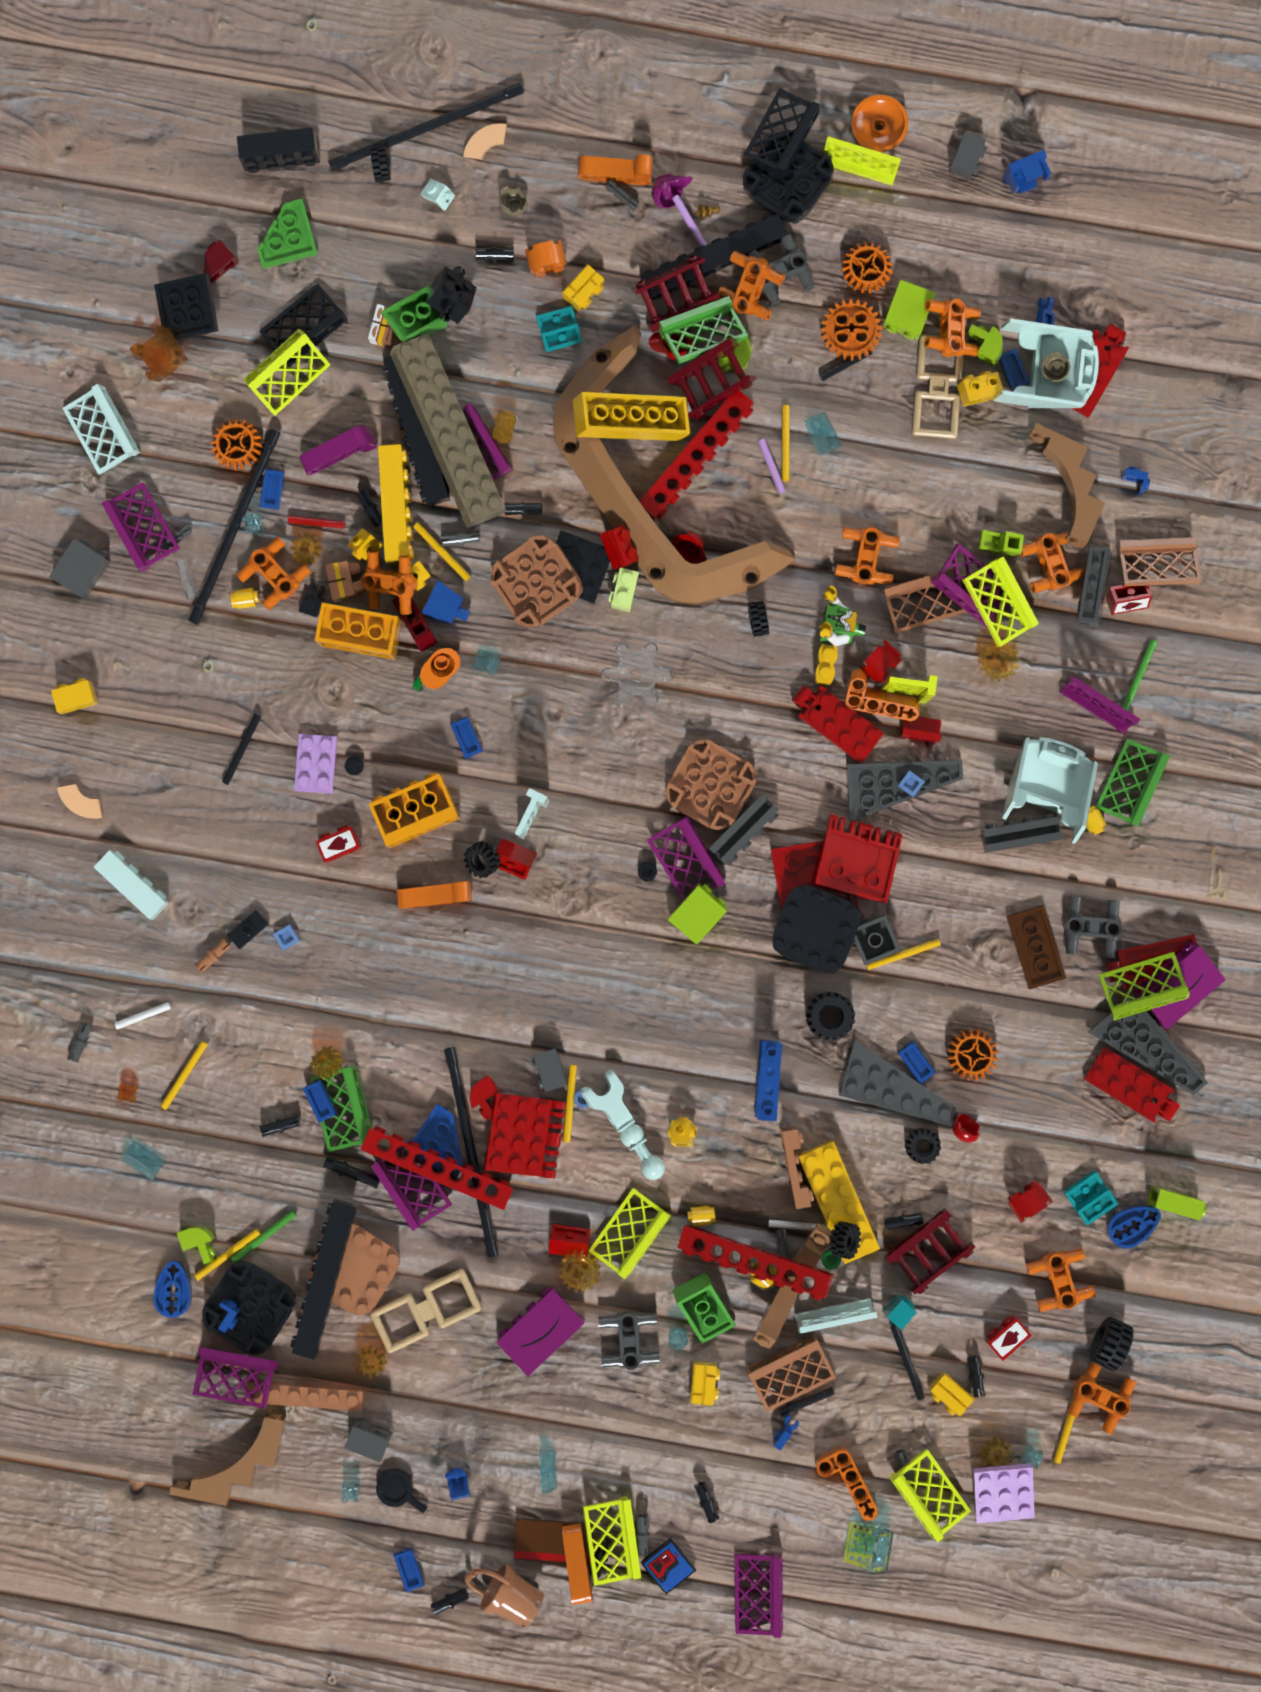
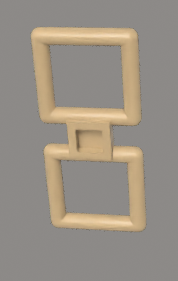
[912,334,964,439]
[370,1269,482,1353]

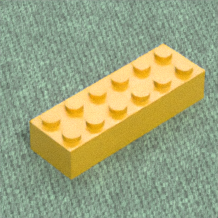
[573,392,690,441]
[378,444,415,567]
[798,1139,880,1264]

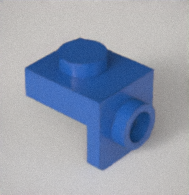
[1121,467,1150,495]
[218,1299,240,1333]
[445,1467,471,1501]

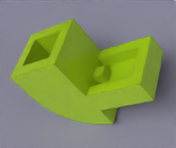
[968,325,1003,367]
[718,338,751,373]
[977,530,1024,556]
[177,1226,216,1264]

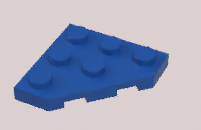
[405,1104,463,1180]

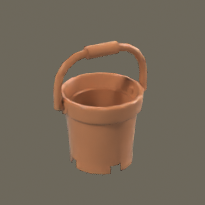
[465,1564,544,1628]

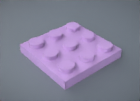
[973,1463,1035,1523]

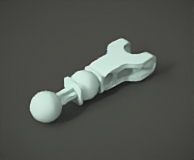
[580,1070,665,1180]

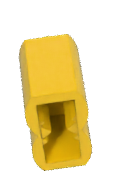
[814,644,838,686]

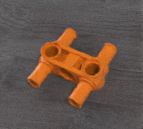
[718,251,785,321]
[924,298,981,358]
[835,527,900,586]
[1019,531,1086,593]
[236,536,311,610]
[361,550,418,615]
[1025,1248,1096,1312]
[1067,1362,1137,1435]

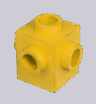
[347,528,382,562]
[410,561,431,591]
[668,1117,697,1147]

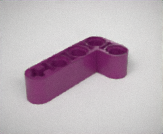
[299,426,378,475]

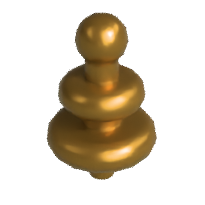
[695,204,720,220]

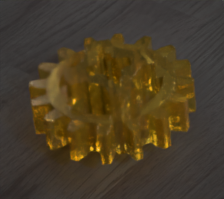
[978,641,1020,682]
[558,1250,601,1293]

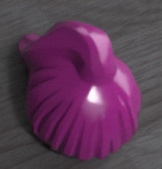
[651,174,693,209]

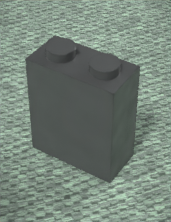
[49,539,110,600]

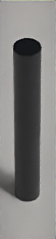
[819,350,872,381]
[779,1387,835,1416]

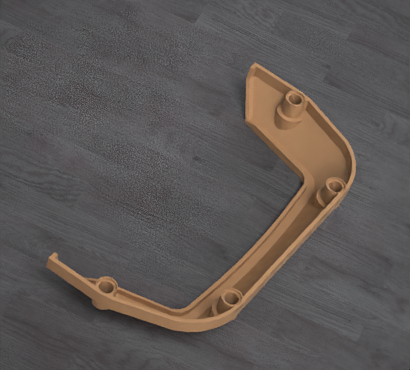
[553,325,796,604]

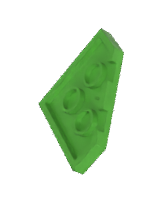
[257,198,318,269]

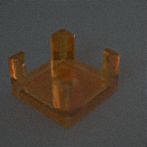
[130,326,188,382]

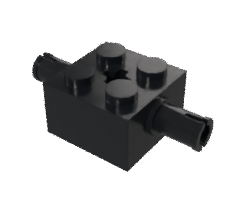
[426,266,477,324]

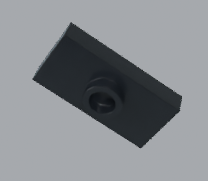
[227,910,269,950]

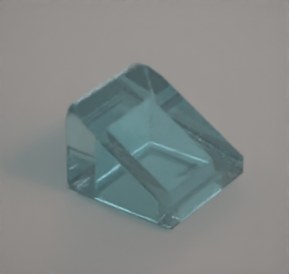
[472,650,501,676]

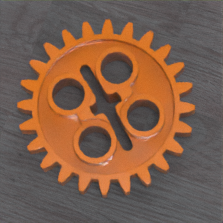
[821,298,883,361]

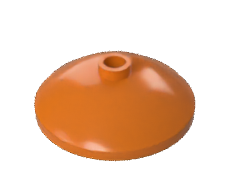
[851,95,909,152]

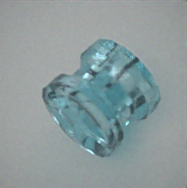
[242,514,264,534]
[668,1328,688,1350]
[1021,1445,1043,1469]
[342,1482,360,1503]

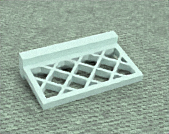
[62,384,141,475]
[515,788,550,840]
[795,1298,878,1333]

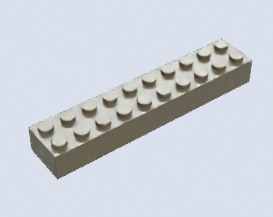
[390,334,506,528]

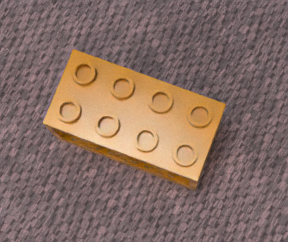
[314,603,403,660]
[368,772,460,848]

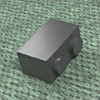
[949,131,987,180]
[531,1048,568,1092]

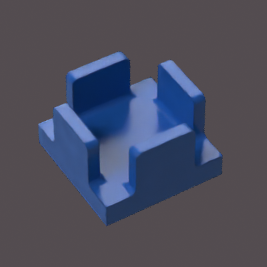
[1003,150,1051,194]

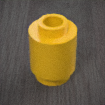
[230,588,260,609]
[1086,805,1107,835]
[687,1205,716,1227]

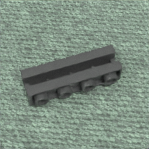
[1078,546,1112,628]
[709,794,779,865]
[981,814,1063,853]

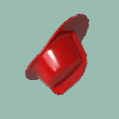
[648,331,694,360]
[673,531,707,564]

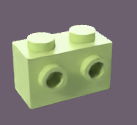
[609,568,639,612]

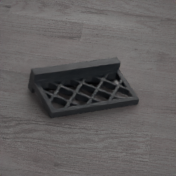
[744,88,820,178]
[259,283,348,368]

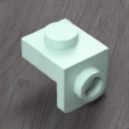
[421,178,455,210]

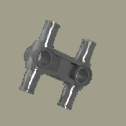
[746,234,815,307]
[1063,896,1123,958]
[598,1311,660,1370]

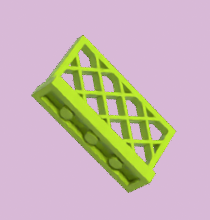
[1099,952,1190,1021]

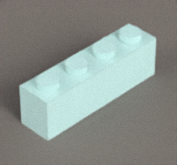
[94,850,169,920]

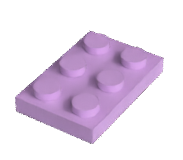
[294,734,338,794]

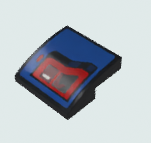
[640,1537,697,1595]

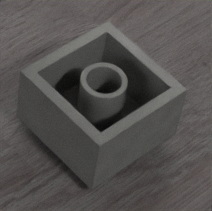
[854,914,901,965]
[344,1417,393,1463]

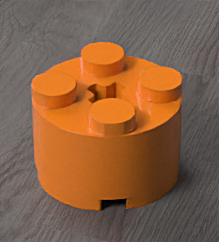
[525,240,567,277]

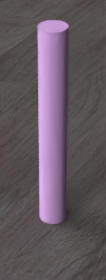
[672,195,707,247]
[758,439,786,494]

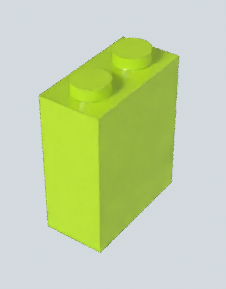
[883,280,936,340]
[668,883,728,945]
[1146,1185,1207,1221]

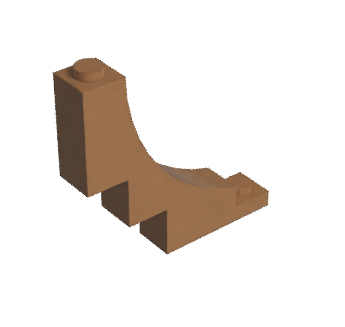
[1029,423,1105,548]
[752,1223,833,1349]
[169,1412,286,1506]

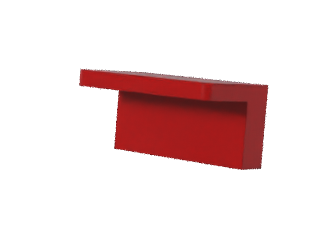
[900,717,941,743]
[496,839,537,880]
[548,1224,591,1259]

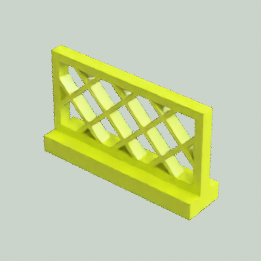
[823,136,901,186]
[243,329,330,416]
[963,556,1039,647]
[881,675,938,704]
[588,1188,672,1279]
[888,1449,971,1542]
[583,1496,641,1586]

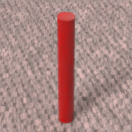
[288,515,346,529]

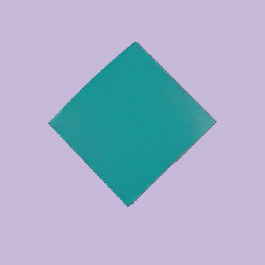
[536,306,583,353]
[1063,1170,1118,1226]

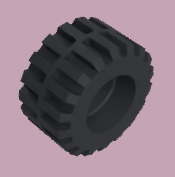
[805,992,855,1041]
[1090,1316,1134,1372]

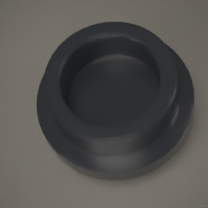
[345,756,364,775]
[638,862,657,882]

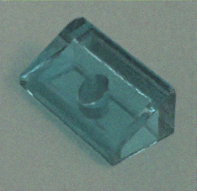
[805,412,841,456]
[121,1140,165,1181]
[540,1450,557,1494]

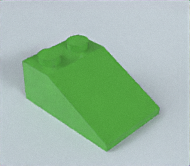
[381,286,448,343]
[672,1272,736,1344]

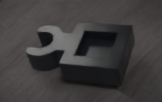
[298,582,325,618]

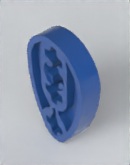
[1107,1206,1161,1248]
[153,1260,192,1318]

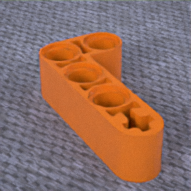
[578,154,653,185]
[845,669,919,721]
[396,881,473,909]
[815,1446,878,1521]
[562,1523,593,1605]

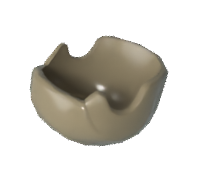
[498,186,528,216]
[1041,352,1071,382]

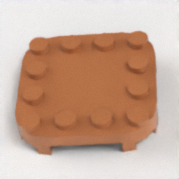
[490,536,583,628]
[666,739,757,830]
[306,1222,400,1316]

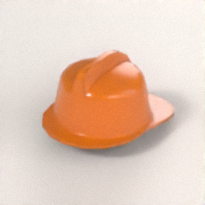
[420,648,460,689]

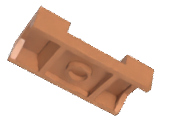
[780,1126,814,1209]

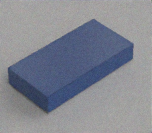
[999,349,1030,392]
[260,469,285,510]
[450,716,483,759]
[897,1041,936,1084]
[303,1079,337,1123]
[393,1547,425,1592]

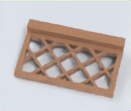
[1117,537,1202,586]
[881,568,966,633]
[746,1334,836,1412]

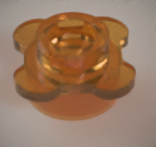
[117,1082,138,1103]

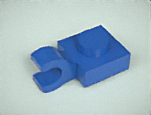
[1036,297,1055,325]
[772,1414,799,1451]

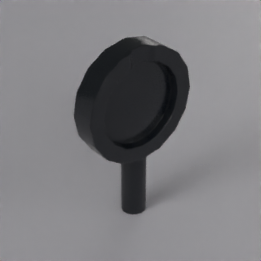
[376,1468,428,1513]

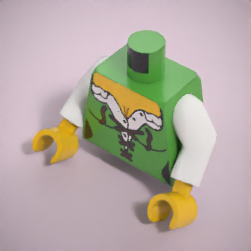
[819,586,866,646]

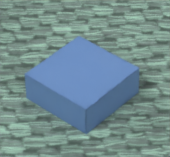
[897,770,925,797]
[273,924,300,951]

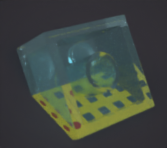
[843,1522,894,1573]

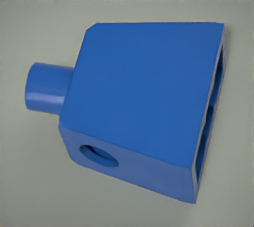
[422,580,471,624]

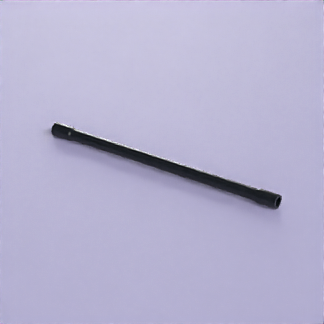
[328,82,524,172]
[188,429,281,625]
[444,1047,499,1257]

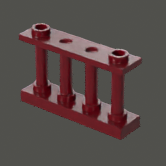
[631,255,720,333]
[667,338,757,420]
[884,1208,975,1295]

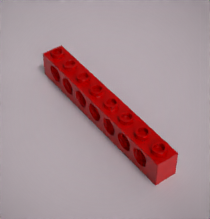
[639,390,754,521]
[360,1125,513,1210]
[677,1224,834,1300]

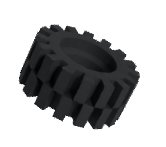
[370,145,391,182]
[748,600,769,637]
[464,841,501,878]
[905,1128,941,1164]
[829,1221,861,1259]

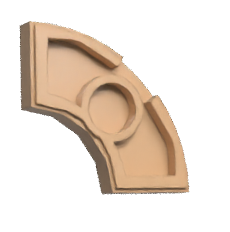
[463,123,507,160]
[57,784,103,819]

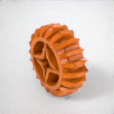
[841,242,893,294]
[210,418,263,471]
[946,1029,999,1081]

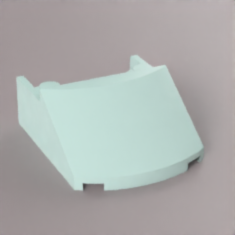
[993,318,1099,408]
[1002,737,1098,844]

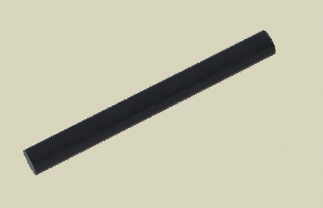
[222,713,262,785]
[890,1325,925,1400]

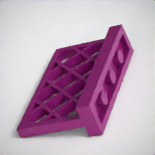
[462,403,513,481]
[101,482,180,572]
[930,544,1007,628]
[1060,676,1140,734]
[647,815,726,900]
[371,1139,452,1231]
[192,1347,278,1409]
[735,1553,783,1638]

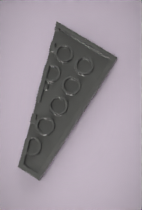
[847,760,963,822]
[1088,995,1208,1095]
[839,1040,956,1126]

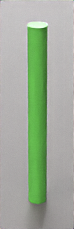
[1122,639,1157,711]
[231,1210,297,1263]

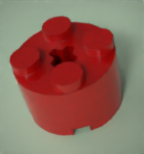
[859,639,902,683]
[1008,1180,1053,1223]

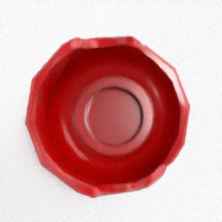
[952,1113,980,1143]

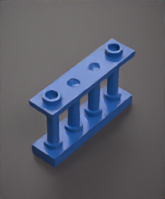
[755,1040,782,1121]

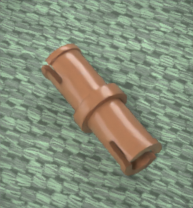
[194,938,231,973]

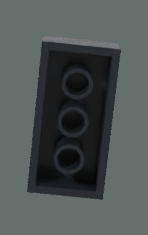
[237,127,320,173]

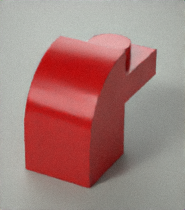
[470,1075,500,1121]

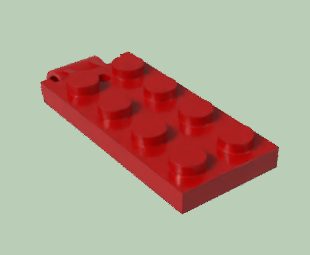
[1070,323,1130,418]
[791,685,884,764]
[1105,934,1197,989]
[1084,1047,1180,1123]

